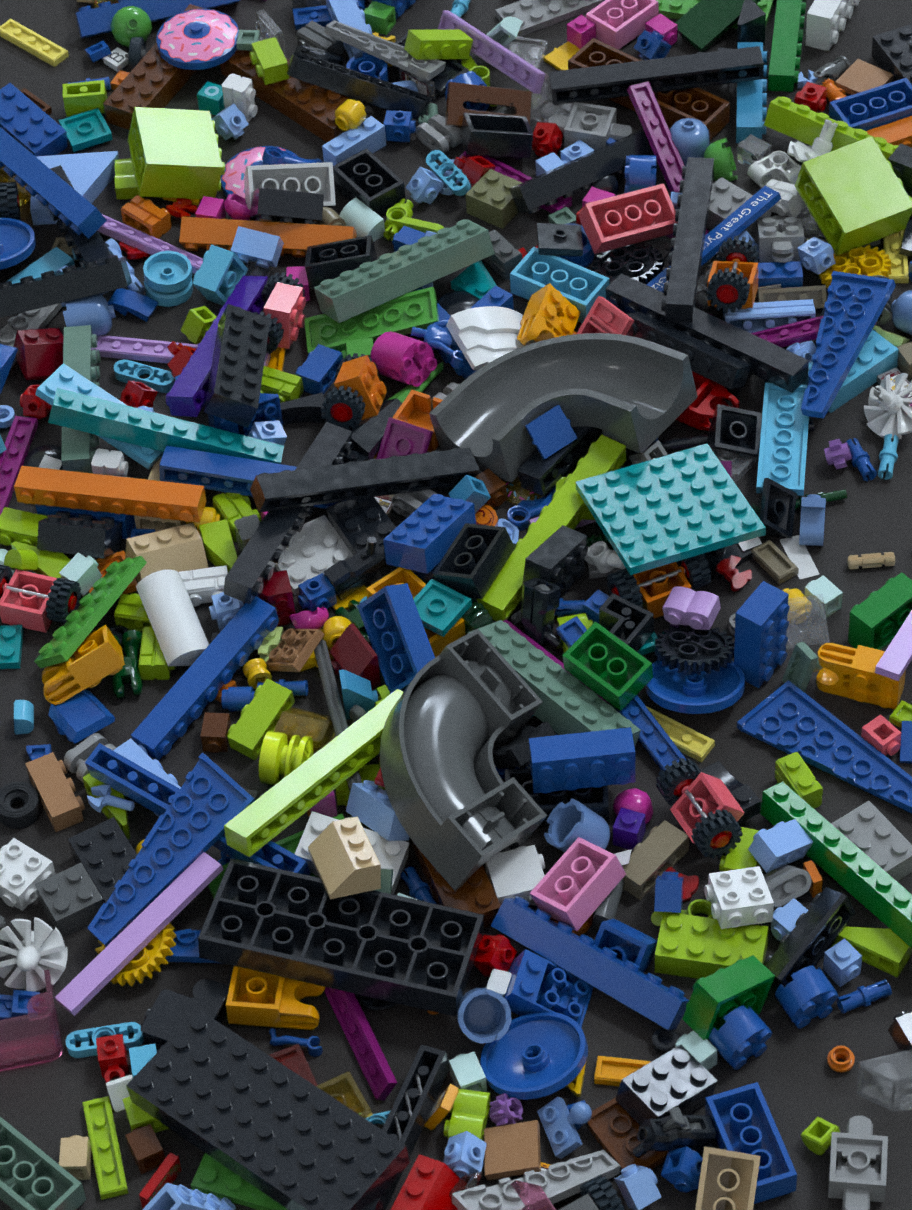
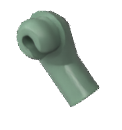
[418,103,438,125]

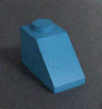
[339,669,378,720]

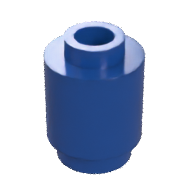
[222,687,255,712]

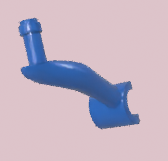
[269,1028,323,1057]

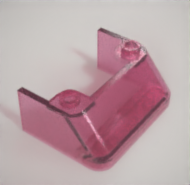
[0,970,63,1071]

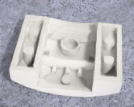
[446,306,535,370]

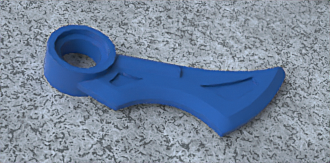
[262,146,324,165]
[507,485,556,531]

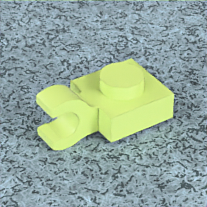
[873,325,910,347]
[258,627,284,662]

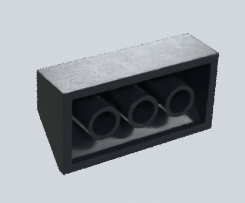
[763,887,856,988]

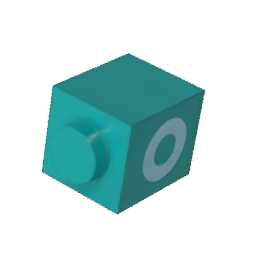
[197,81,225,115]

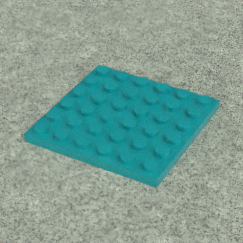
[576,444,766,575]

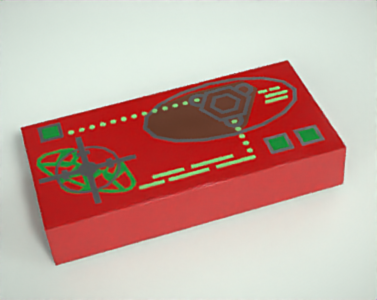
[139,1153,182,1208]

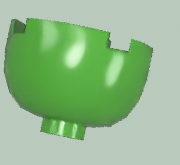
[110,6,152,48]
[704,138,738,182]

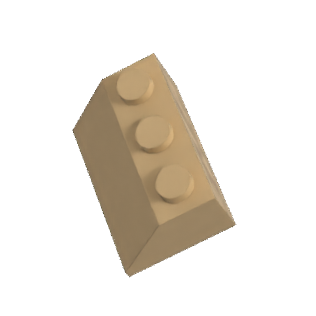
[125,523,209,583]
[308,816,381,899]
[695,1146,761,1210]

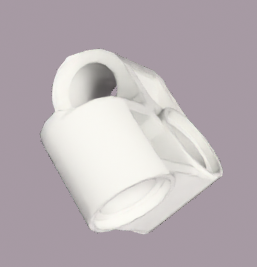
[747,151,801,188]

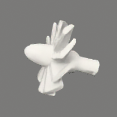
[787,120,838,162]
[864,373,912,439]
[0,917,68,992]

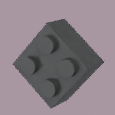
[34,863,104,937]

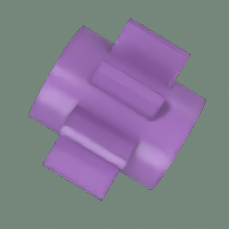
[824,438,852,469]
[489,1093,523,1126]

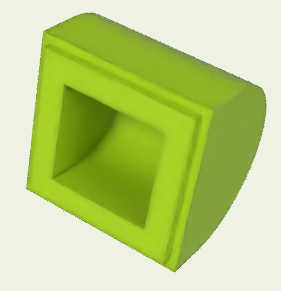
[4,549,38,570]
[801,1117,840,1155]

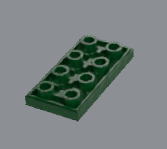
[675,0,761,52]

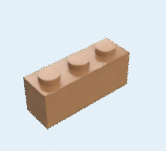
[25,752,85,832]

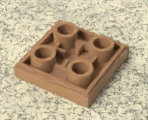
[835,59,894,95]
[266,628,325,672]
[484,1120,541,1180]

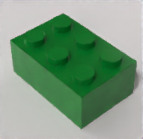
[848,572,912,650]
[563,621,653,711]
[682,955,775,1040]

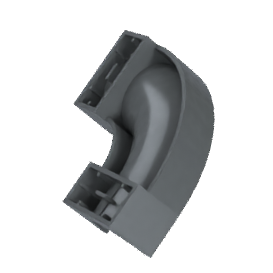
[429,333,698,483]
[380,629,547,890]

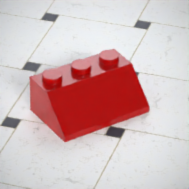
[391,1154,470,1210]

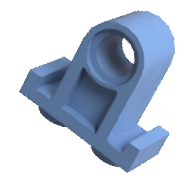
[799,494,826,546]

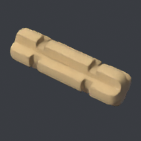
[847,552,895,570]

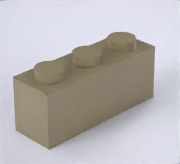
[622,820,689,900]

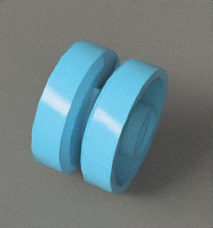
[143,251,193,307]

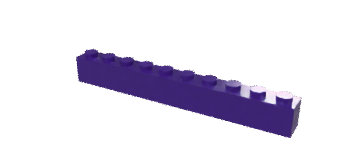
[166,276,268,417]

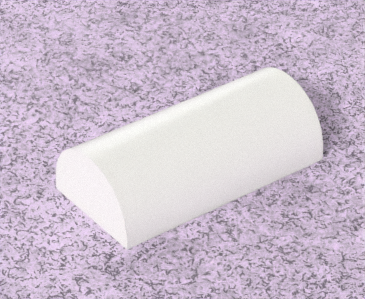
[244,162,336,210]
[136,570,209,666]

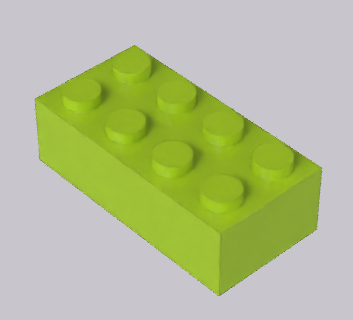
[655,912,768,979]

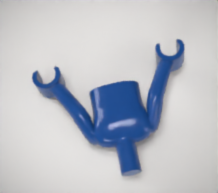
[411,319,464,369]

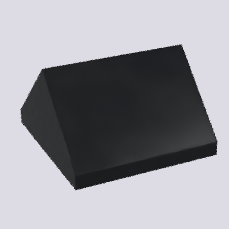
[737,0,766,49]
[707,404,762,457]
[757,478,797,538]

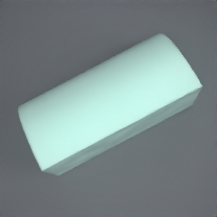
[486,17,523,47]
[339,198,385,242]

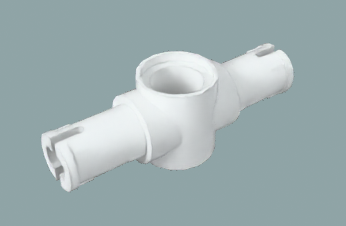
[584,541,625,573]

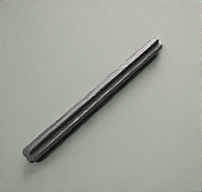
[314,639,362,791]

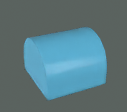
[14,700,34,735]

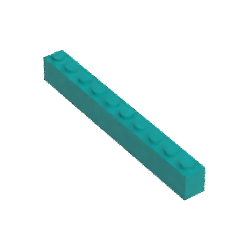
[48,388,284,464]

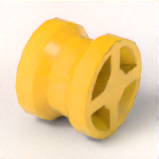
[243,658,272,689]

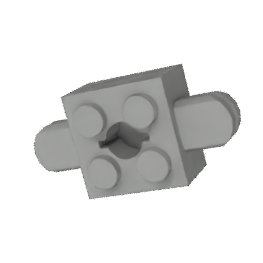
[549,102,632,151]
[757,215,804,262]
[828,1115,888,1210]

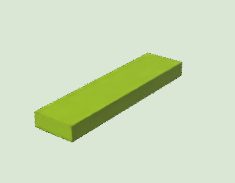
[82,1096,128,1200]

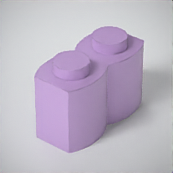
[662,586,721,630]

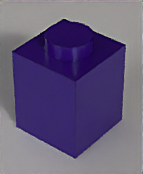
[613,807,646,850]

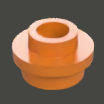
[827,1046,855,1072]

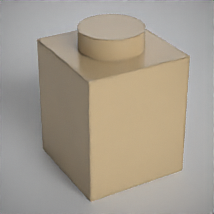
[59,1135,92,1180]

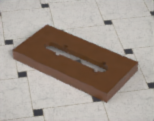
[445,82,532,127]

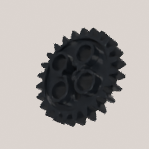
[592,242,664,285]
[655,625,735,675]

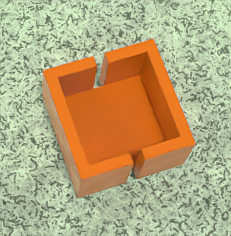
[392,390,443,452]

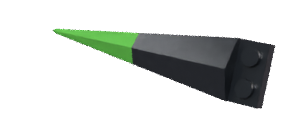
[343,362,444,464]

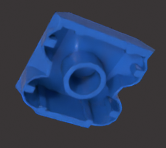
[48,689,115,743]

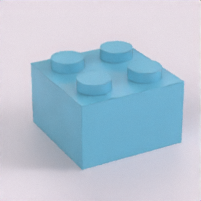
[192,244,248,306]

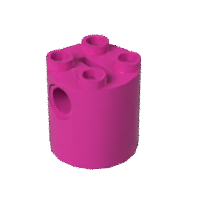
[371,331,437,387]

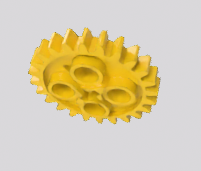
[819,245,892,288]
[95,923,177,987]

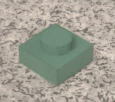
[236,30,260,51]
[548,207,576,224]

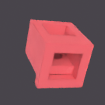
[861,714,901,756]

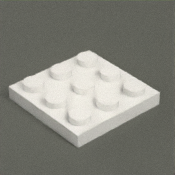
[275,515,353,595]

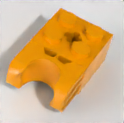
[517,283,581,346]
[41,625,125,705]
[816,643,906,709]
[226,966,325,1030]

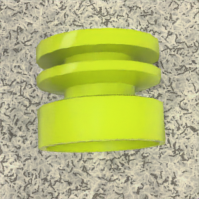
[259,731,314,785]

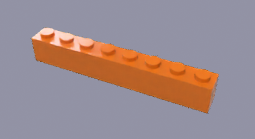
[179,217,357,258]
[14,466,206,523]

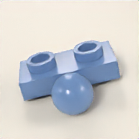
[537,1097,592,1159]

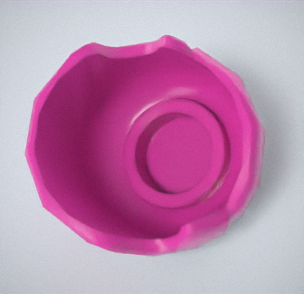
[224,193,251,221]
[289,607,329,630]
[613,788,653,824]

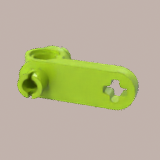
[383,199,444,241]

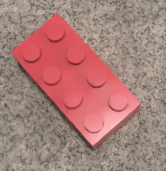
[578,183,678,254]

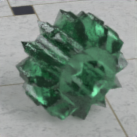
[461,602,494,635]

